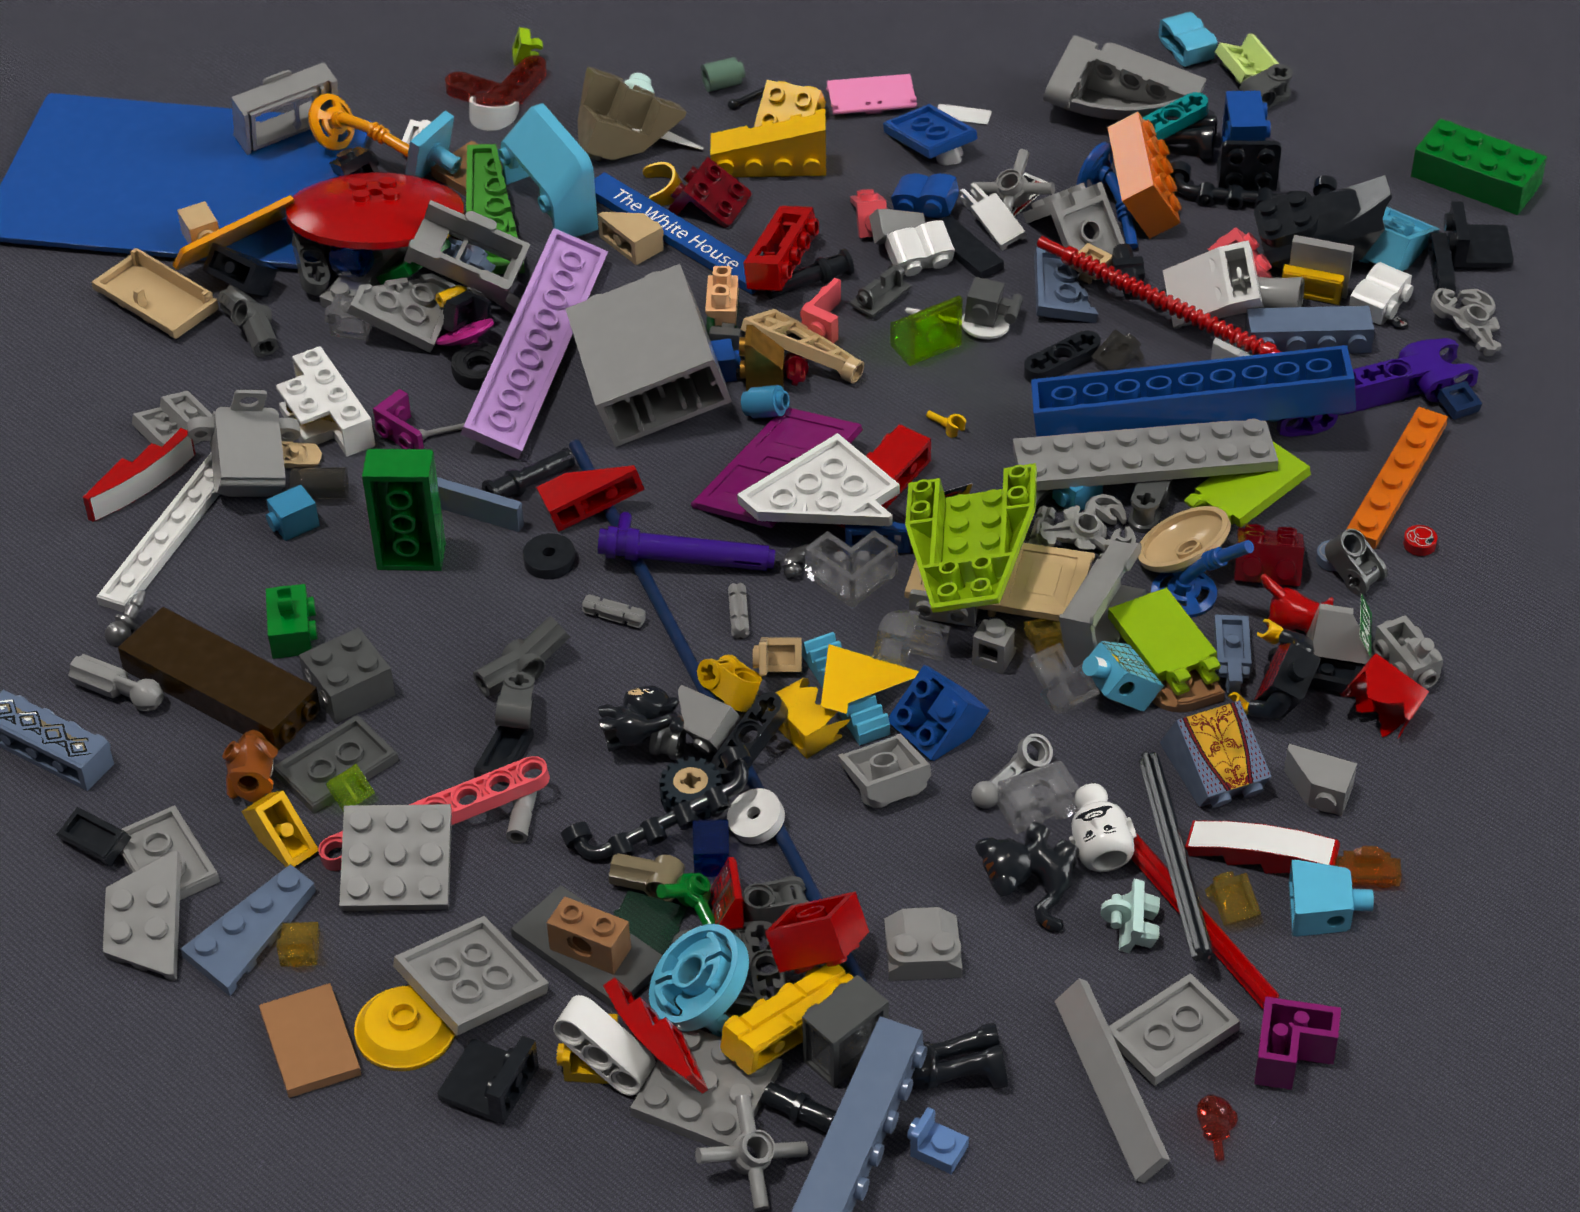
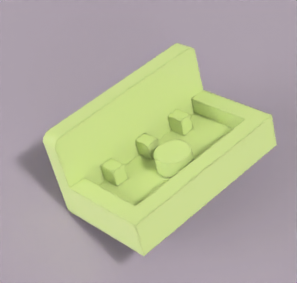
[1215,33,1279,84]

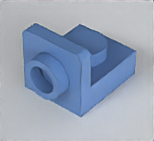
[907,1107,969,1174]

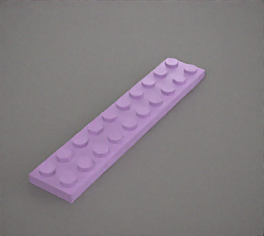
[461,228,608,459]

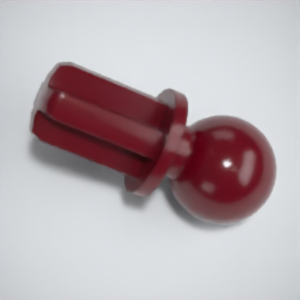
[784,352,809,386]

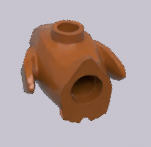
[222,729,278,803]

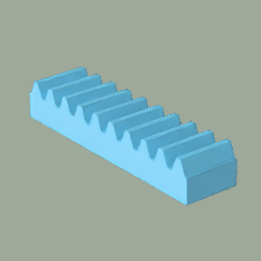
[802,632,890,746]

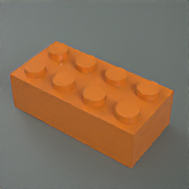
[1107,112,1181,239]

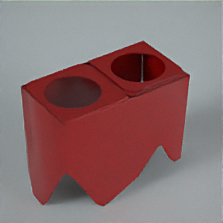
[1341,653,1429,739]

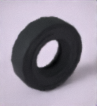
[451,343,499,389]

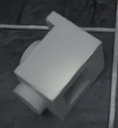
[972,619,1016,674]

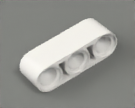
[553,995,656,1096]

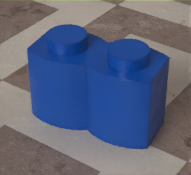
[891,173,960,218]

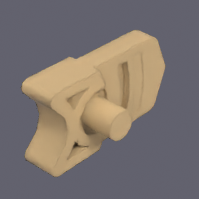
[282,441,322,468]

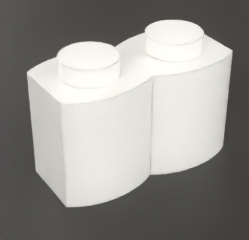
[885,220,955,276]
[1349,262,1414,325]

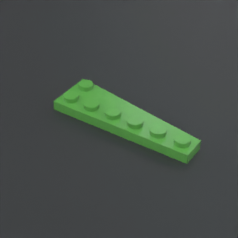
[466,144,525,274]

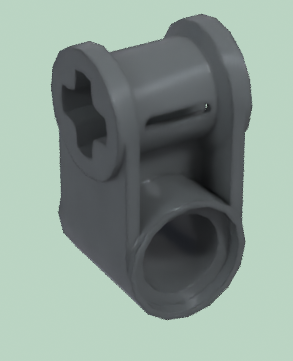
[1239,64,1293,109]
[1129,480,1172,533]
[1325,529,1388,596]
[495,672,535,730]
[742,876,809,924]

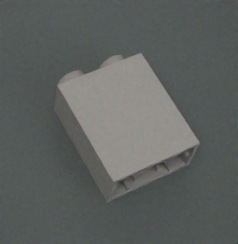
[566,264,732,447]

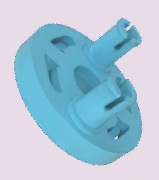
[649,924,749,1038]

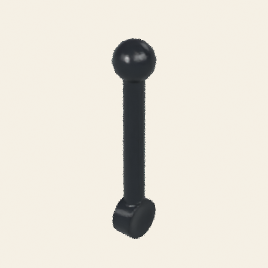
[728,80,775,110]

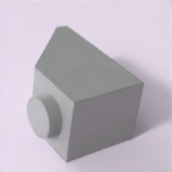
[678,685,742,755]
[1284,744,1357,816]

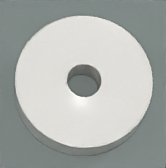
[727,788,785,844]

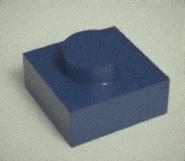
[1437,381,1483,420]

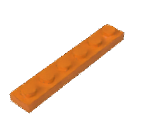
[1346,406,1448,549]

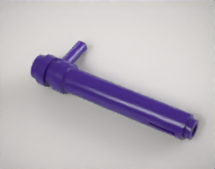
[597,512,775,571]

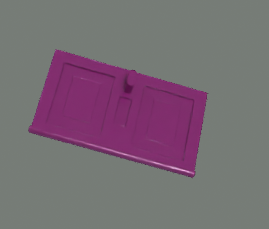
[691,408,863,528]

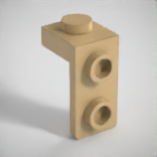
[753,637,802,676]

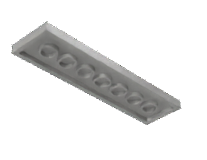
[1012,419,1278,491]

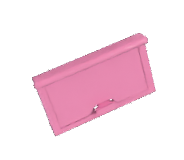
[826,74,917,115]

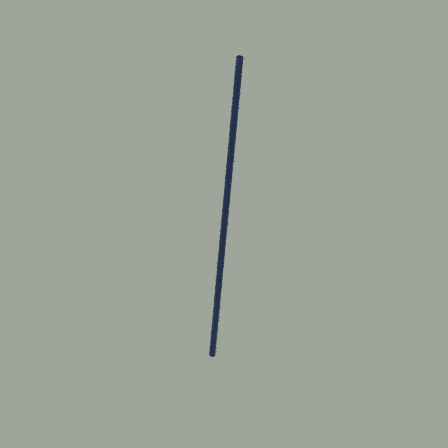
[569,439,868,983]

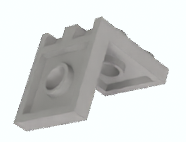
[1023,182,1125,254]

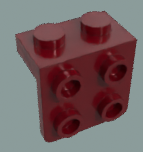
[668,157,751,228]
[1234,524,1304,586]

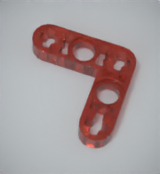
[445,55,547,107]

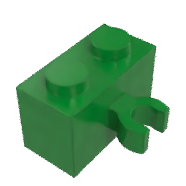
[265,584,318,659]

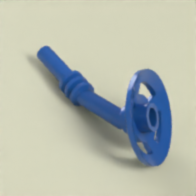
[1076,142,1138,250]
[1151,540,1254,618]

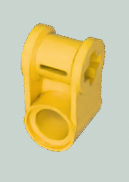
[697,655,762,712]

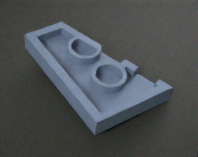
[1034,247,1098,323]

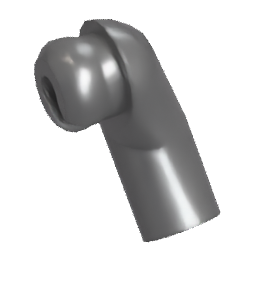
[780,542,820,578]

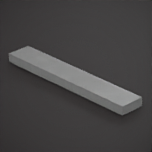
[1054,978,1170,1183]

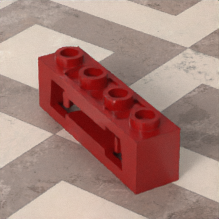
[743,206,819,291]

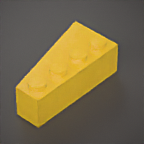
[710,109,826,177]

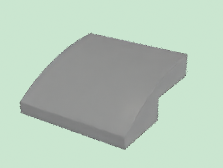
[132,391,212,447]

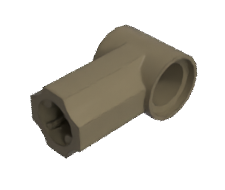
[609,853,685,903]

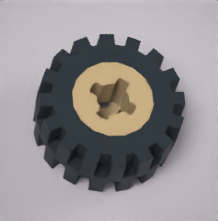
[659,757,722,819]

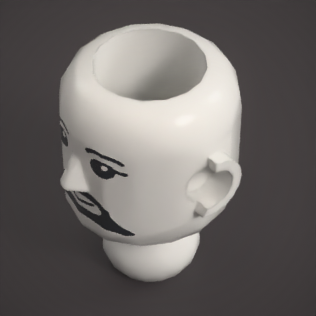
[1069,783,1137,872]

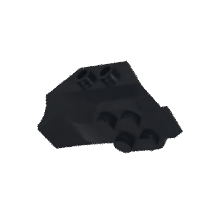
[1254,175,1392,269]

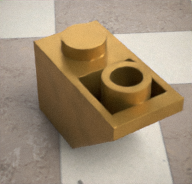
[739,325,785,391]

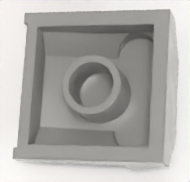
[838,733,931,808]
[884,907,962,981]

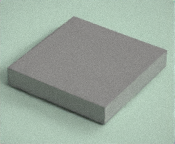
[1289,235,1355,299]

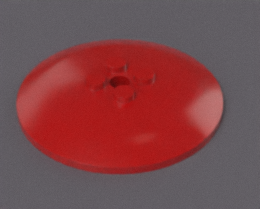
[286,172,464,250]

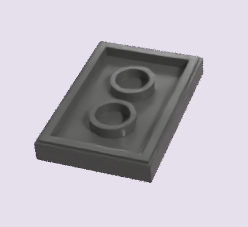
[273,715,399,814]

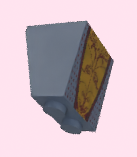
[1160,700,1272,808]

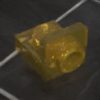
[1024,619,1067,666]
[1205,871,1261,927]
[276,922,320,967]

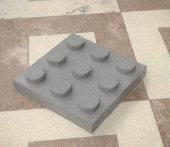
[339,804,452,911]
[393,916,549,1036]
[630,1029,782,1147]

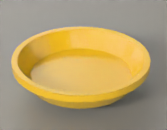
[354,986,455,1071]

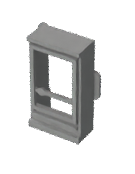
[231,62,338,155]
[404,200,530,305]
[1059,539,1146,670]

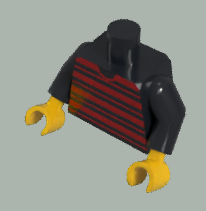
[1228,619,1321,719]

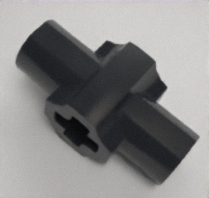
[1110,244,1145,297]

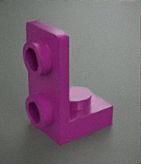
[373,389,424,449]

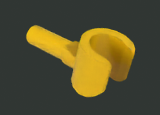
[926,410,966,438]

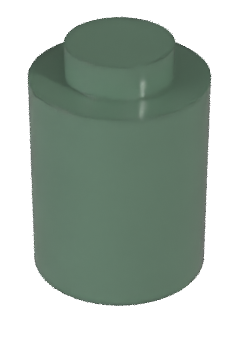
[701,57,745,92]

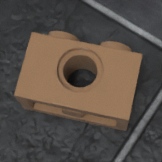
[546,896,631,975]

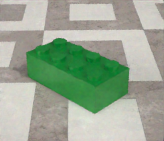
[1411,119,1547,215]
[362,449,446,571]

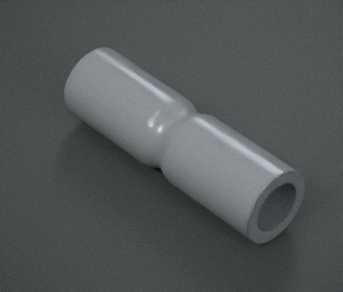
[506,777,537,844]

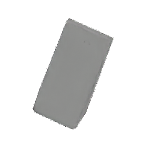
[869,209,925,244]

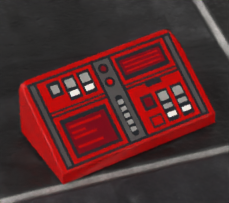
[710,857,744,929]

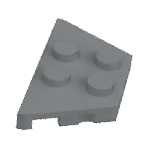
[103,850,181,981]

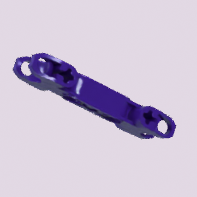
[1276,338,1479,437]

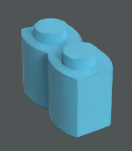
[1158,12,1218,67]

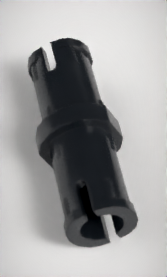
[761,1082,837,1133]

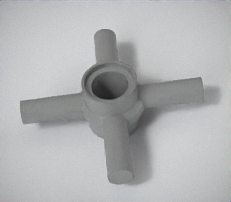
[971,149,1056,213]
[695,1094,808,1211]

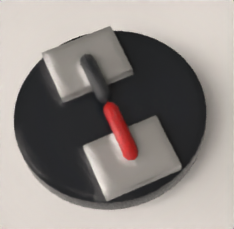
[1392,317,1408,328]

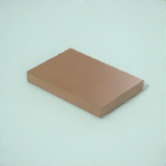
[259,983,361,1098]

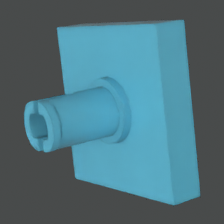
[405,111,462,178]

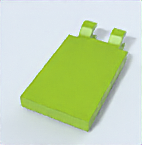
[1184,442,1311,528]
[1108,587,1221,696]

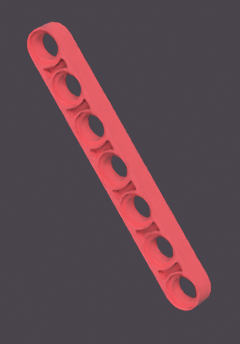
[318,756,550,871]

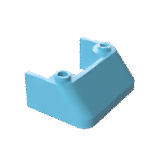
[498,103,598,238]

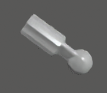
[68,654,164,712]

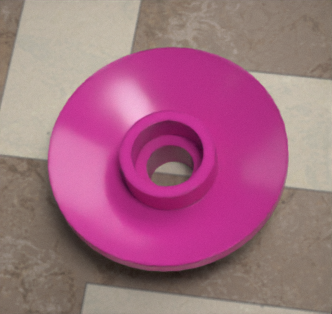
[436,319,494,348]

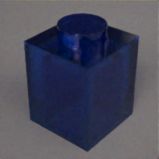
[693,820,730,877]

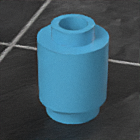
[741,385,790,419]

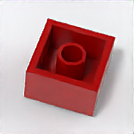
[765,891,870,974]

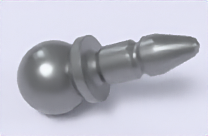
[105,590,146,647]

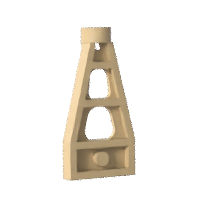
[740,309,864,384]

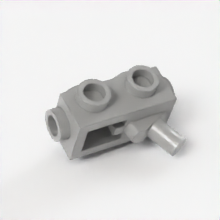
[1373,615,1443,689]

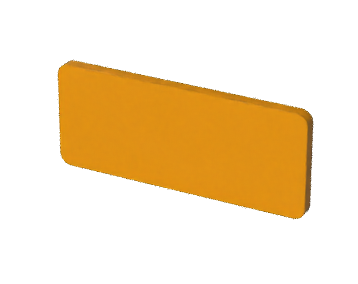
[173,195,295,271]

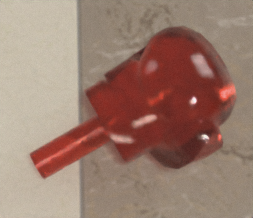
[1197,1094,1238,1161]

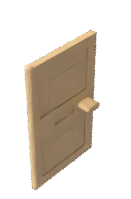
[905,542,1095,621]

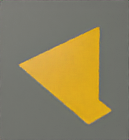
[821,644,919,714]

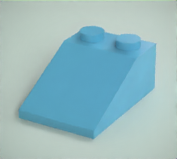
[1358,207,1440,271]

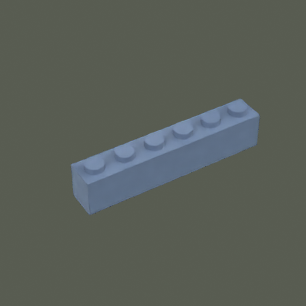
[792,1016,927,1212]

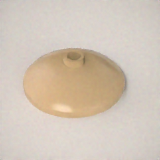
[1138,506,1231,573]

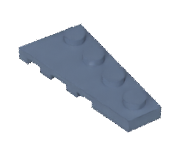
[181,864,316,996]

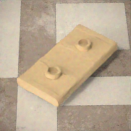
[91,248,219,339]

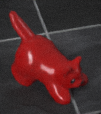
[1260,574,1334,634]

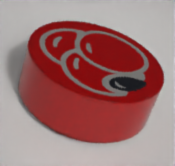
[1403,525,1438,556]

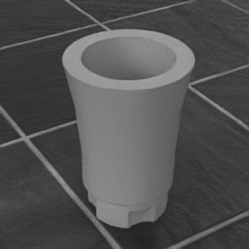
[1258,277,1304,308]

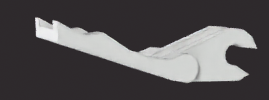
[960,183,1027,251]

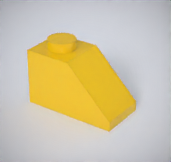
[241,790,318,867]

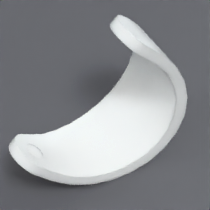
[469,97,519,131]

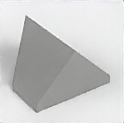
[1306,603,1373,664]

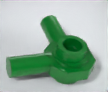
[656,873,715,925]

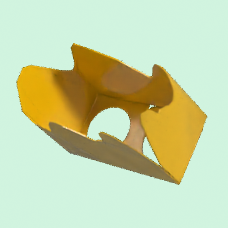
[768,678,850,759]

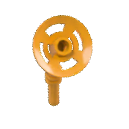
[308,93,409,157]

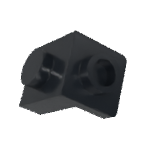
[330,146,379,176]
[443,290,491,332]

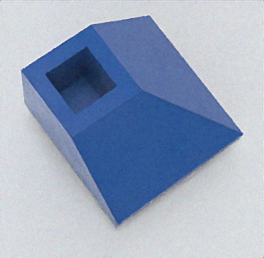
[889,665,990,761]

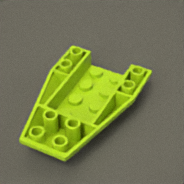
[905,463,1037,613]

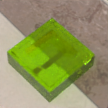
[325,764,375,812]

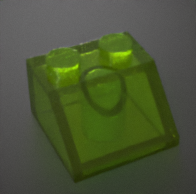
[890,295,963,366]

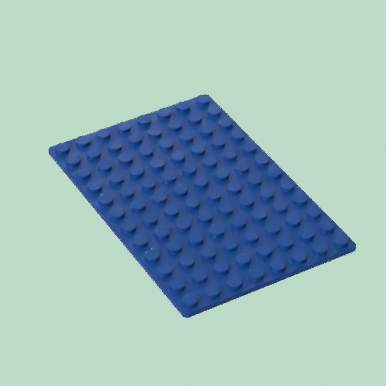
[0,93,371,269]

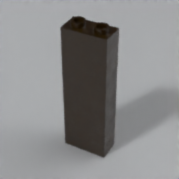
[118,607,321,751]

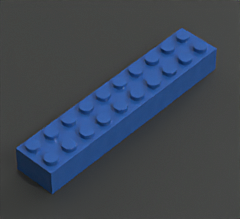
[1031,345,1356,437]

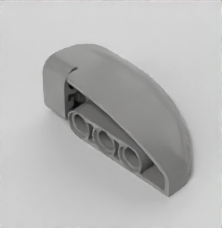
[1043,35,1206,120]

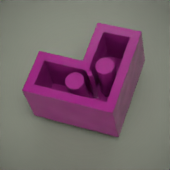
[1254,996,1341,1090]

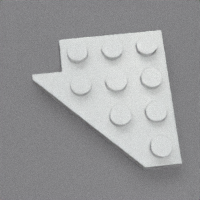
[737,433,900,526]

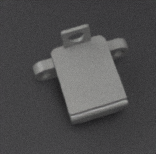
[187,390,301,497]

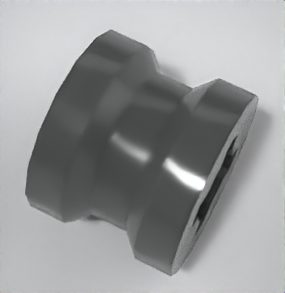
[649,727,687,761]

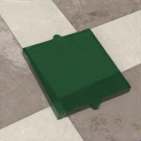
[614,890,687,955]

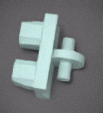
[1100,879,1160,953]

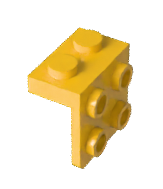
[754,80,826,127]

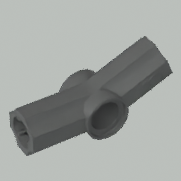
[217,285,279,357]
[473,616,570,697]

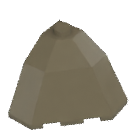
[577,66,687,161]

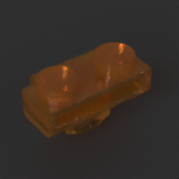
[1335,846,1402,888]

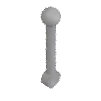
[419,423,465,441]

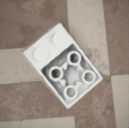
[1163,240,1264,328]

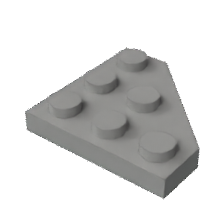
[347,273,456,353]

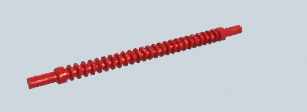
[1037,236,1281,355]

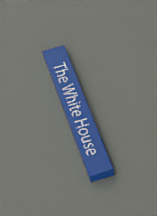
[594,172,758,295]

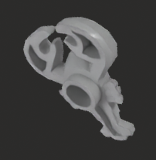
[1430,288,1501,356]
[1038,494,1136,554]

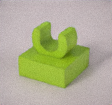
[512,27,543,68]

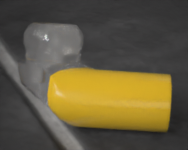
[435,285,473,308]

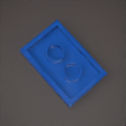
[883,104,978,159]

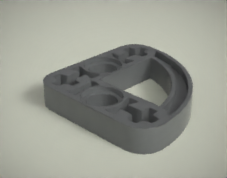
[673,921,786,1015]

